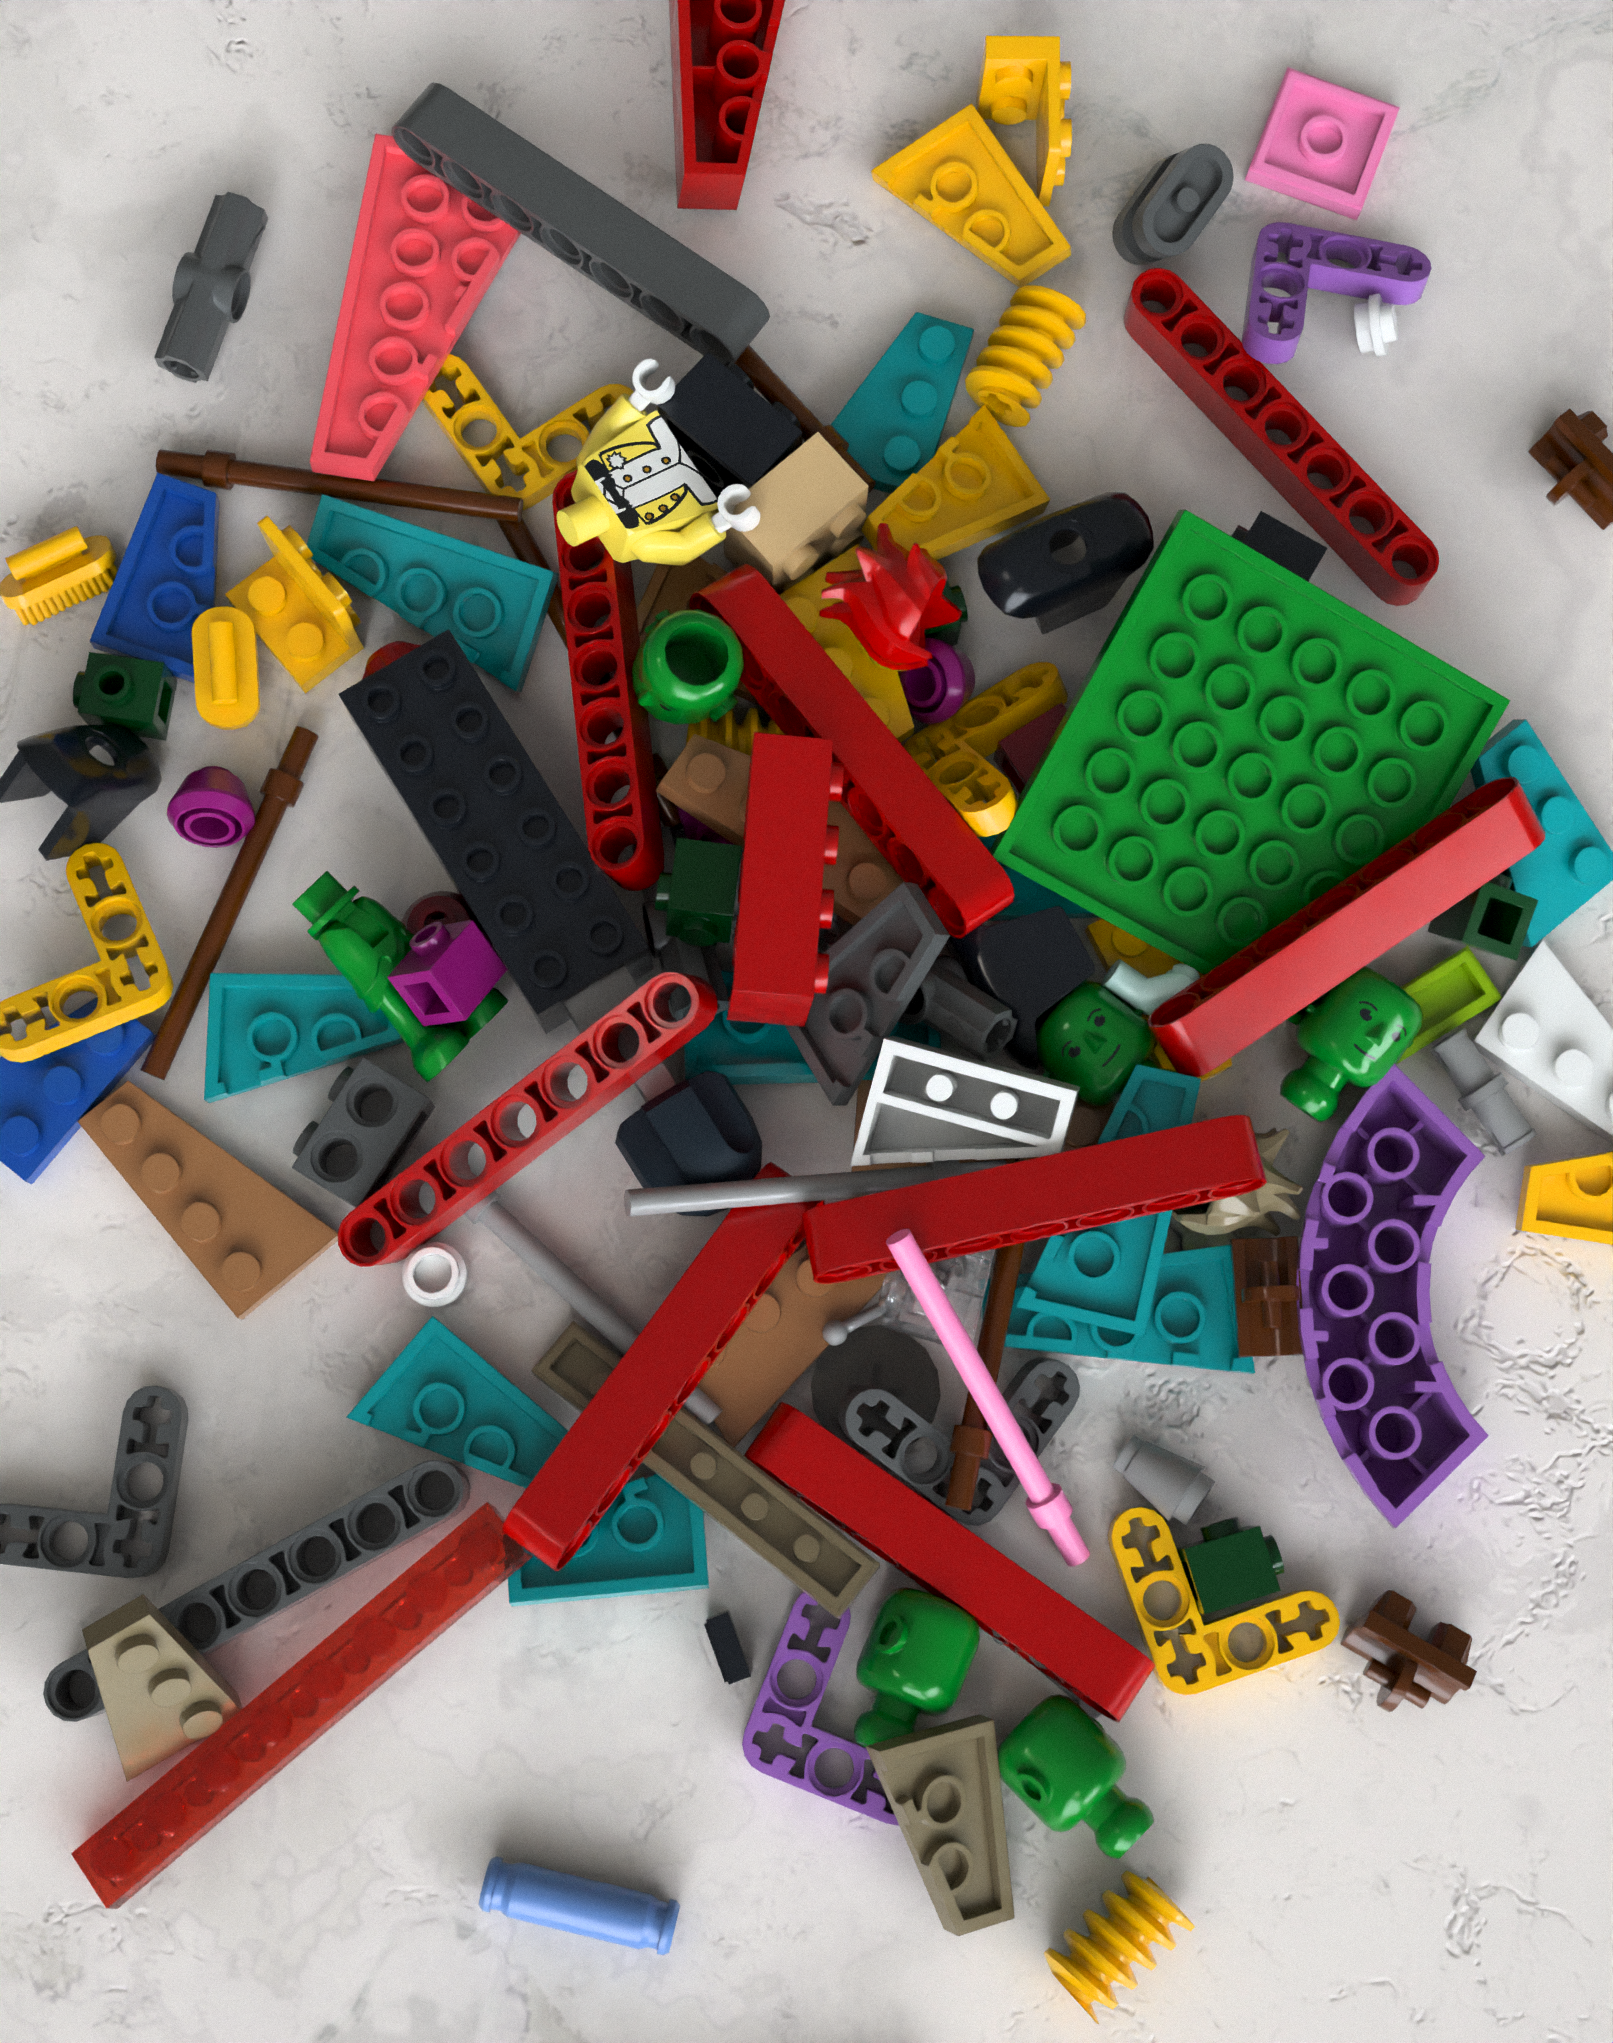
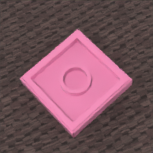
[1245,67,1400,220]

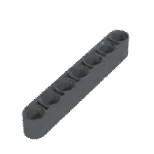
[391,82,770,365]
[43,1460,471,1722]

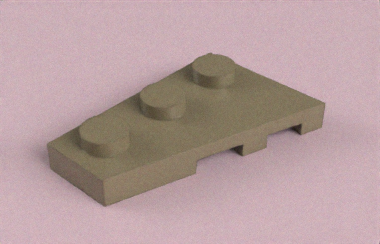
[82,1594,244,1782]
[865,1714,1015,1936]

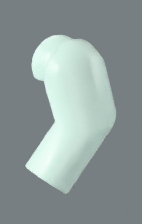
[1102,959,1200,1016]

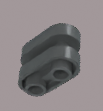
[1112,144,1234,265]

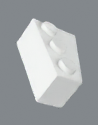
[850,1035,1080,1166]

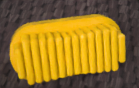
[0,525,118,625]
[192,606,260,730]

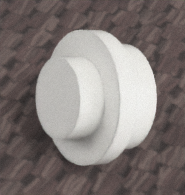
[1354,293,1398,357]
[402,1242,468,1308]

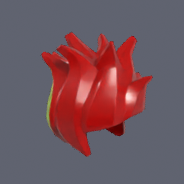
[819,523,962,672]

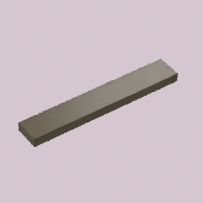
[531,1321,880,1620]

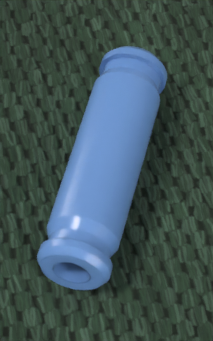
[479,1856,680,1955]

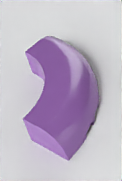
[1296,1064,1489,1528]

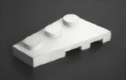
[1471,940,1613,1145]

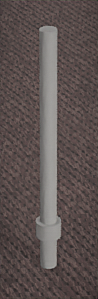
[624,1160,1007,1216]
[464,1190,723,1427]

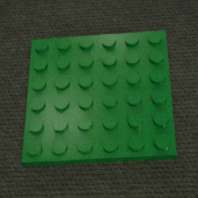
[989,509,1510,1025]

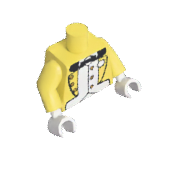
[556,359,760,566]

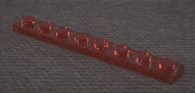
[71,1502,533,1909]

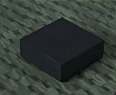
[704,1610,751,1685]

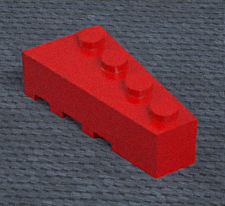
[669,0,785,210]
[727,732,844,1027]

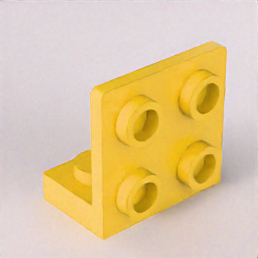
[976,36,1072,207]
[225,516,364,694]

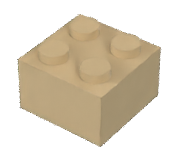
[723,432,869,595]

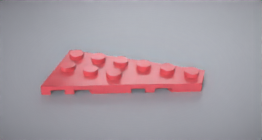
[310,134,521,481]

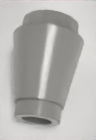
[1113,1435,1215,1526]

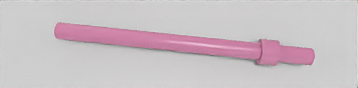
[886,1229,1090,1566]

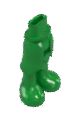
[292,871,509,1082]

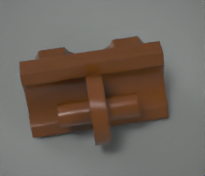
[1528,409,1613,530]
[1230,1236,1303,1358]
[1340,1590,1477,1712]

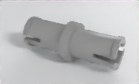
[1429,1027,1537,1156]

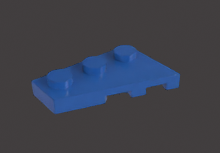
[90,472,220,683]
[0,997,156,1184]

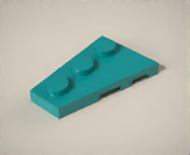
[831,312,974,494]
[1470,719,1613,948]
[204,973,403,1103]
[346,1316,569,1488]
[506,1474,709,1607]

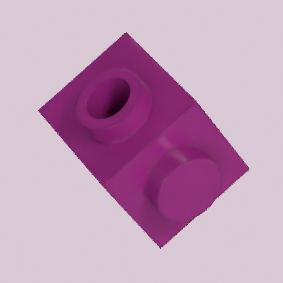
[387,920,508,1026]

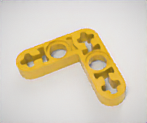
[422,354,634,511]
[903,662,1068,837]
[0,843,174,1063]
[1107,1507,1340,1695]

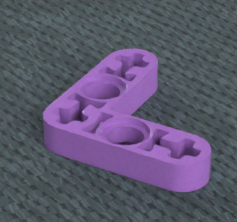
[1242,222,1432,364]
[742,1592,899,1826]

